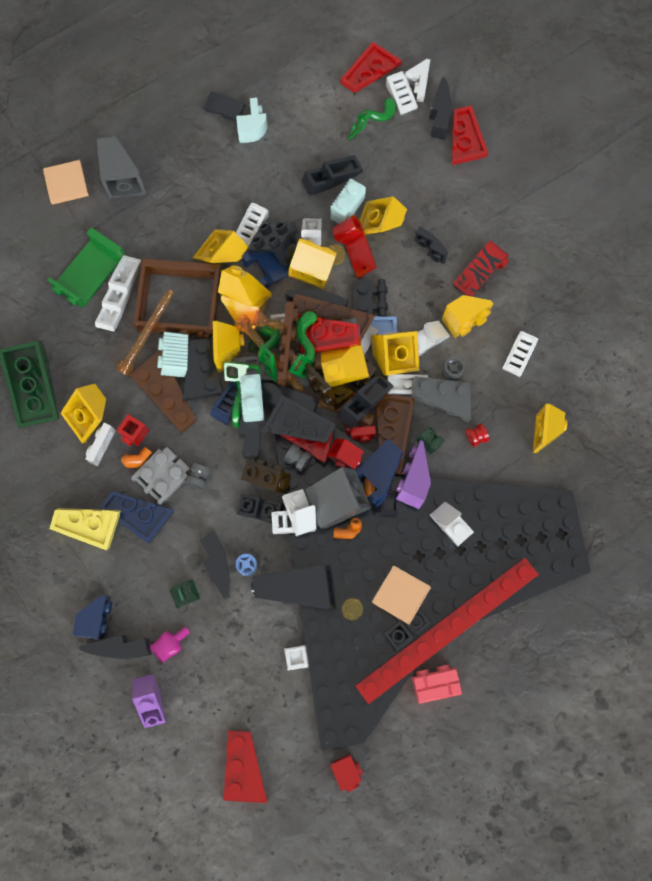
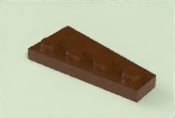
[292,293,376,340]
[278,301,298,386]
[130,350,197,434]
[376,394,415,475]

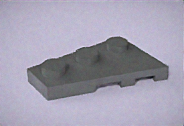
[412,376,471,423]

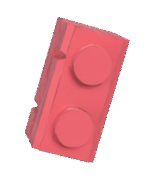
[412,664,462,704]

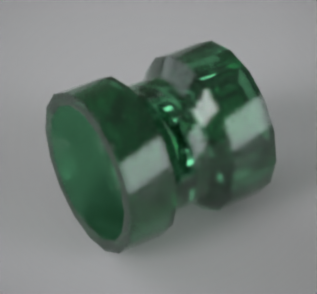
[416,427,445,455]

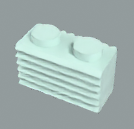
[330,179,366,224]
[157,332,188,378]
[240,374,264,422]

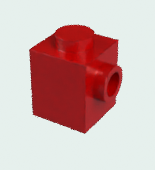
[116,414,150,447]
[326,438,364,469]
[330,753,363,792]

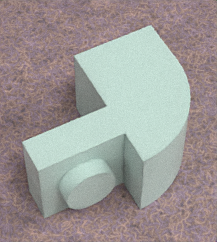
[236,98,267,143]

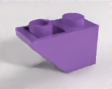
[132,674,166,728]

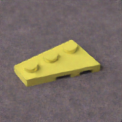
[49,508,121,550]

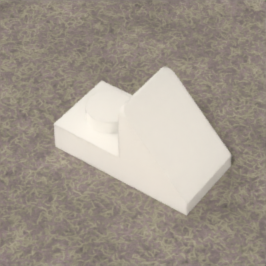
[405,59,430,102]
[301,218,322,246]
[417,320,450,356]
[282,489,316,536]
[429,502,474,547]

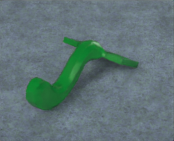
[347,97,396,141]
[288,311,317,379]
[258,323,281,382]
[224,361,260,428]

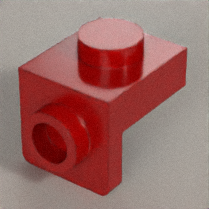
[346,425,376,443]

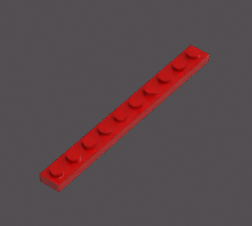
[355,558,539,704]

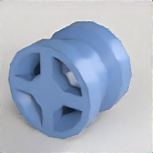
[236,554,258,576]

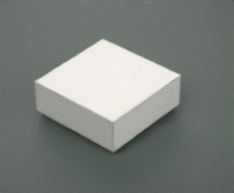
[285,645,309,670]

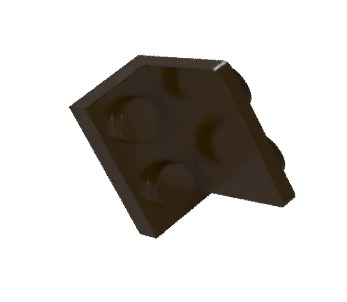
[305,363,354,410]

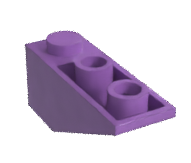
[396,440,431,509]

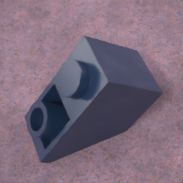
[72,595,112,639]

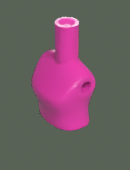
[149,627,190,664]

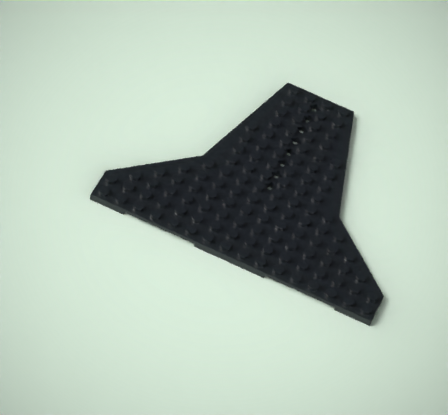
[275,427,591,750]

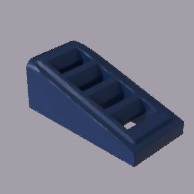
[210,381,238,425]

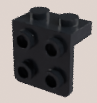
[248,221,302,266]

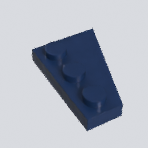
[99,491,174,544]

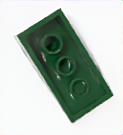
[0,341,59,428]

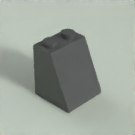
[97,136,147,199]
[305,467,371,528]

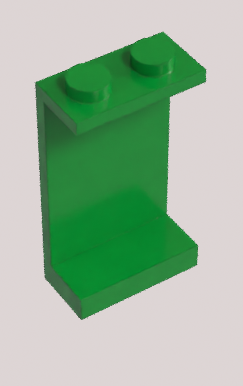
[47,228,125,308]

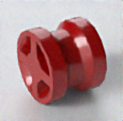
[466,423,489,448]

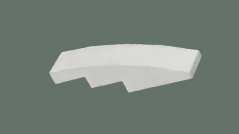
[95,255,142,332]

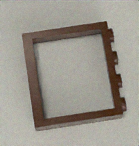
[133,259,222,339]

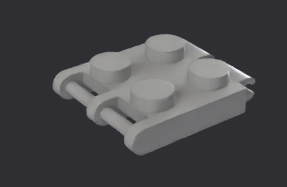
[131,447,191,506]

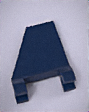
[242,252,293,289]
[353,439,403,507]

